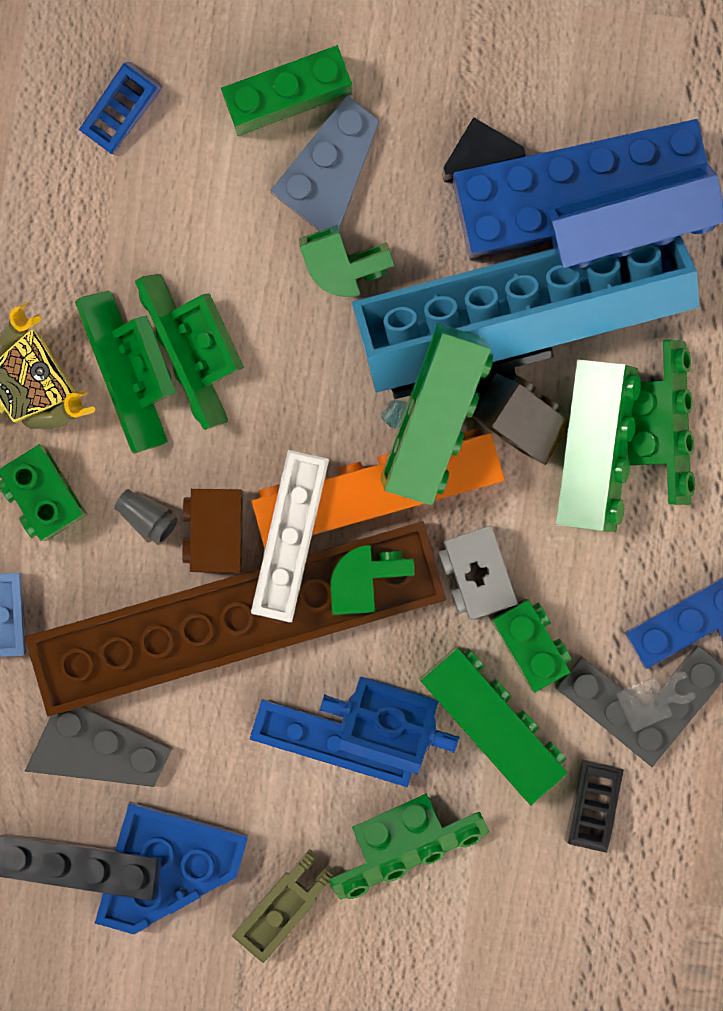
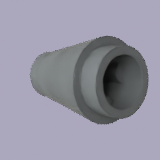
[114,489,178,545]

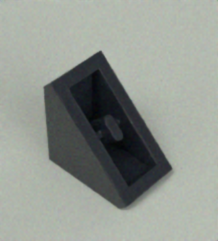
[442,117,526,182]

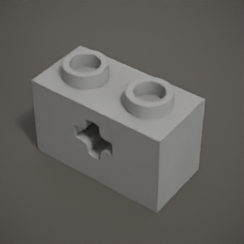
[438,525,518,620]

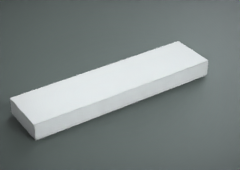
[251,450,329,622]

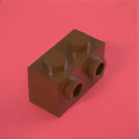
[182,489,243,573]

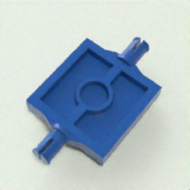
[319,676,459,774]

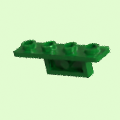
[135,274,244,430]
[75,291,176,454]
[628,339,696,505]
[329,793,489,900]

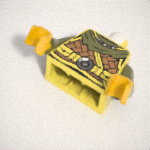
[0,302,95,429]

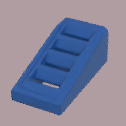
[79,62,163,154]

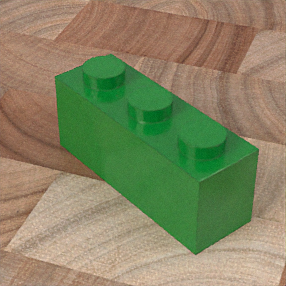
[221,45,352,136]

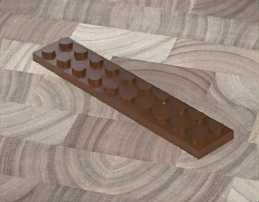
[25,521,446,717]

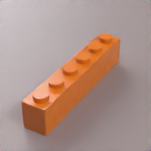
[251,428,505,548]

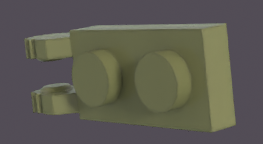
[232,849,336,963]

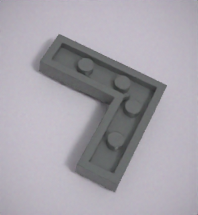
[555,645,723,767]

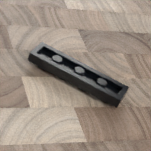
[0,834,162,901]

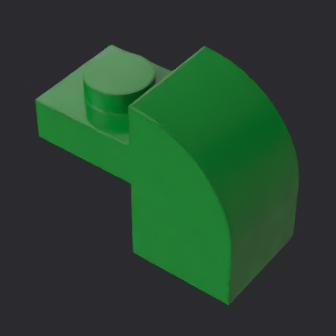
[299,225,395,297]
[330,545,415,615]

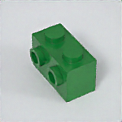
[0,444,88,541]
[490,599,572,693]

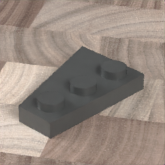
[25,706,173,787]

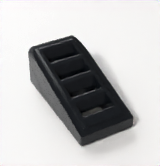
[565,760,624,853]

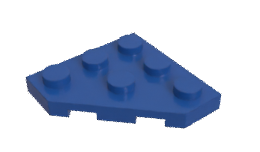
[95,802,249,935]

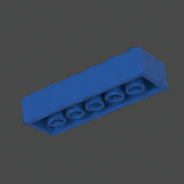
[452,119,708,260]

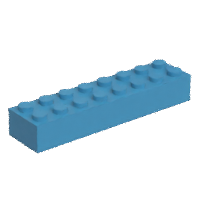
[352,235,699,393]

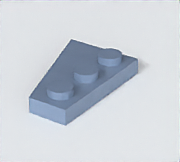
[270,95,379,231]

